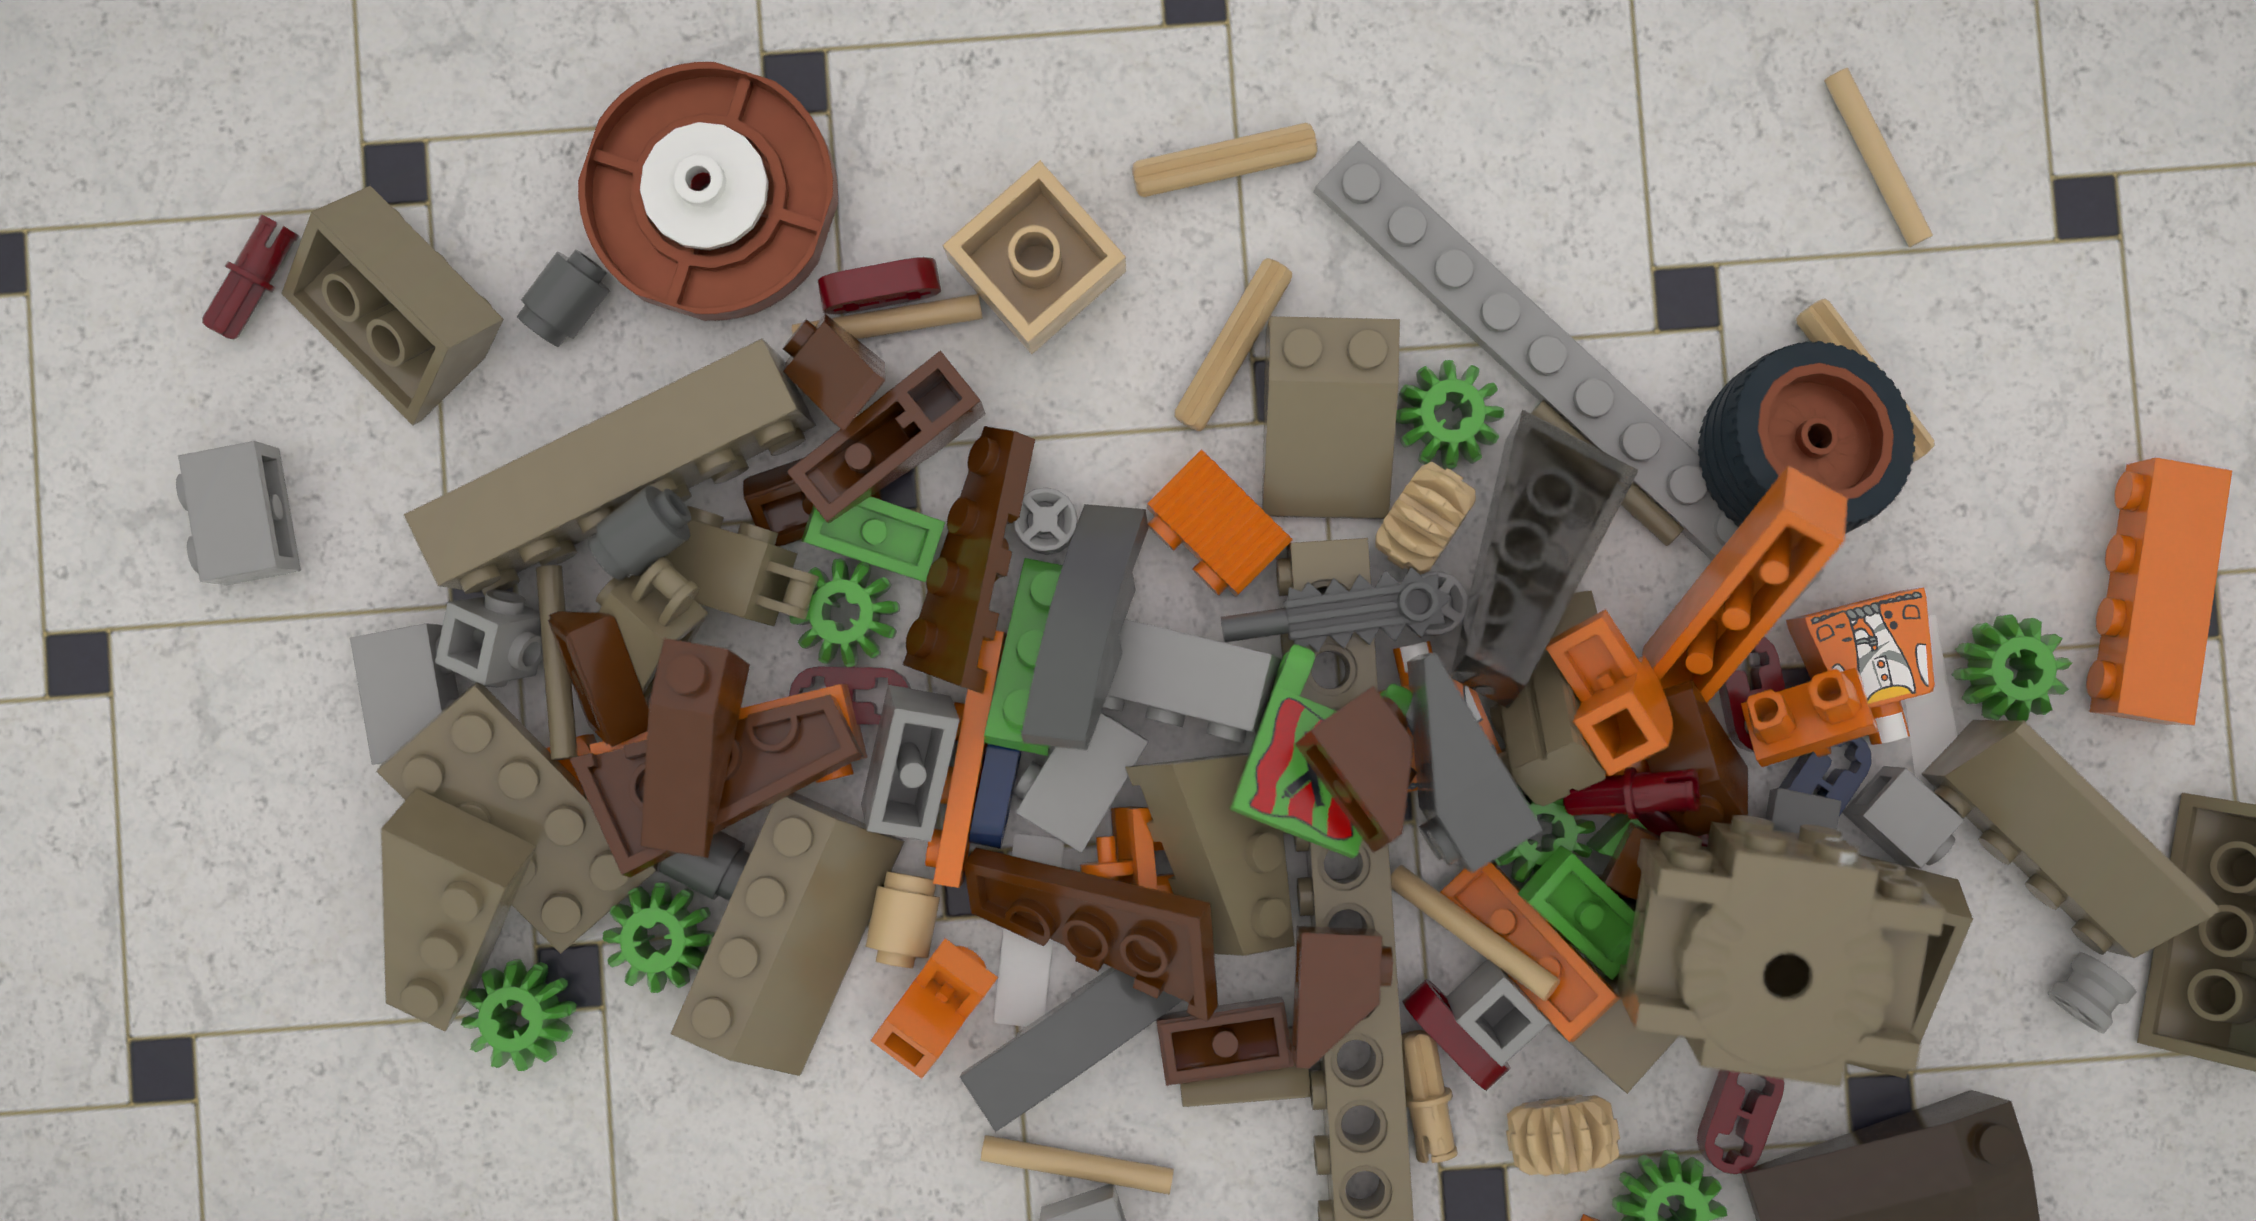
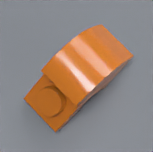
[1546,609,1673,776]
[870,938,998,1079]

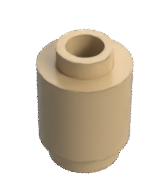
[865,871,940,968]

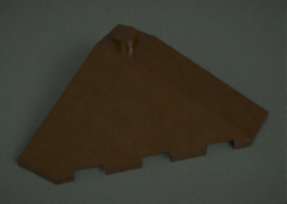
[1741,1090,2040,1221]

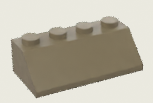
[1921,720,2220,958]
[670,792,905,1076]
[2137,793,2256,1072]

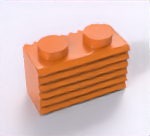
[1147,449,1292,597]

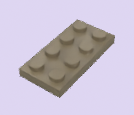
[376,682,658,954]

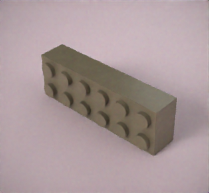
[404,339,816,596]

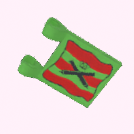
[1230,645,1413,859]

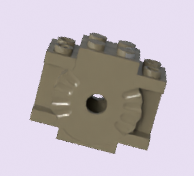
[1617,815,1945,1087]

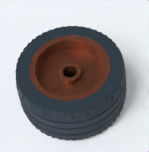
[1698,341,1915,534]

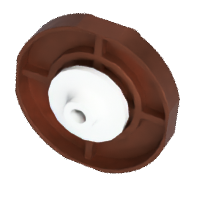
[578,62,838,321]

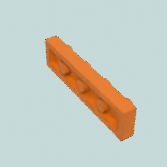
[925,631,1007,888]

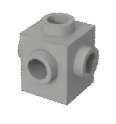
[435,590,543,688]

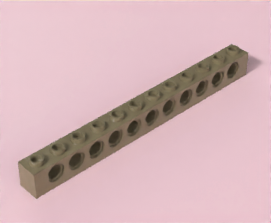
[1276,538,1414,1221]

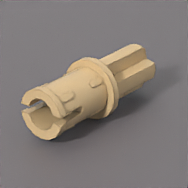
[1401,1030,1458,1163]

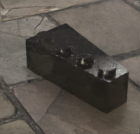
[1450,409,1639,709]

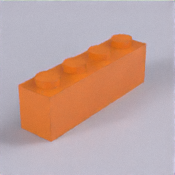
[2086,458,2232,726]
[1642,466,1847,703]

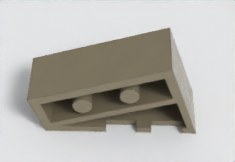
[1125,753,1295,956]
[381,788,536,1032]

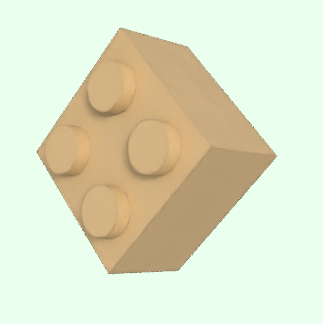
[942,161,1126,354]

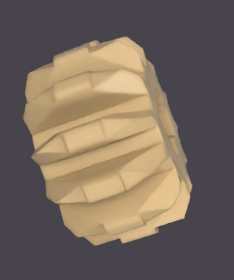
[1375,462,1476,575]
[1506,1095,1620,1176]

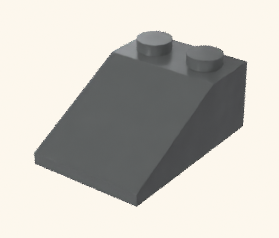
[1407,652,1543,873]

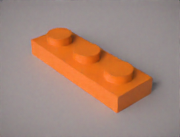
[1440,861,1620,1042]

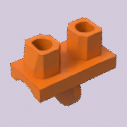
[1741,667,1878,767]
[1080,806,1174,894]

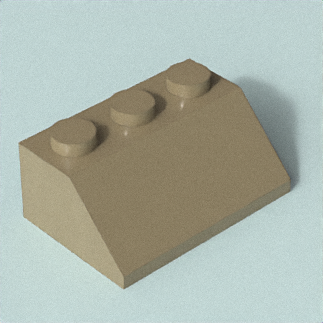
[281,186,504,425]

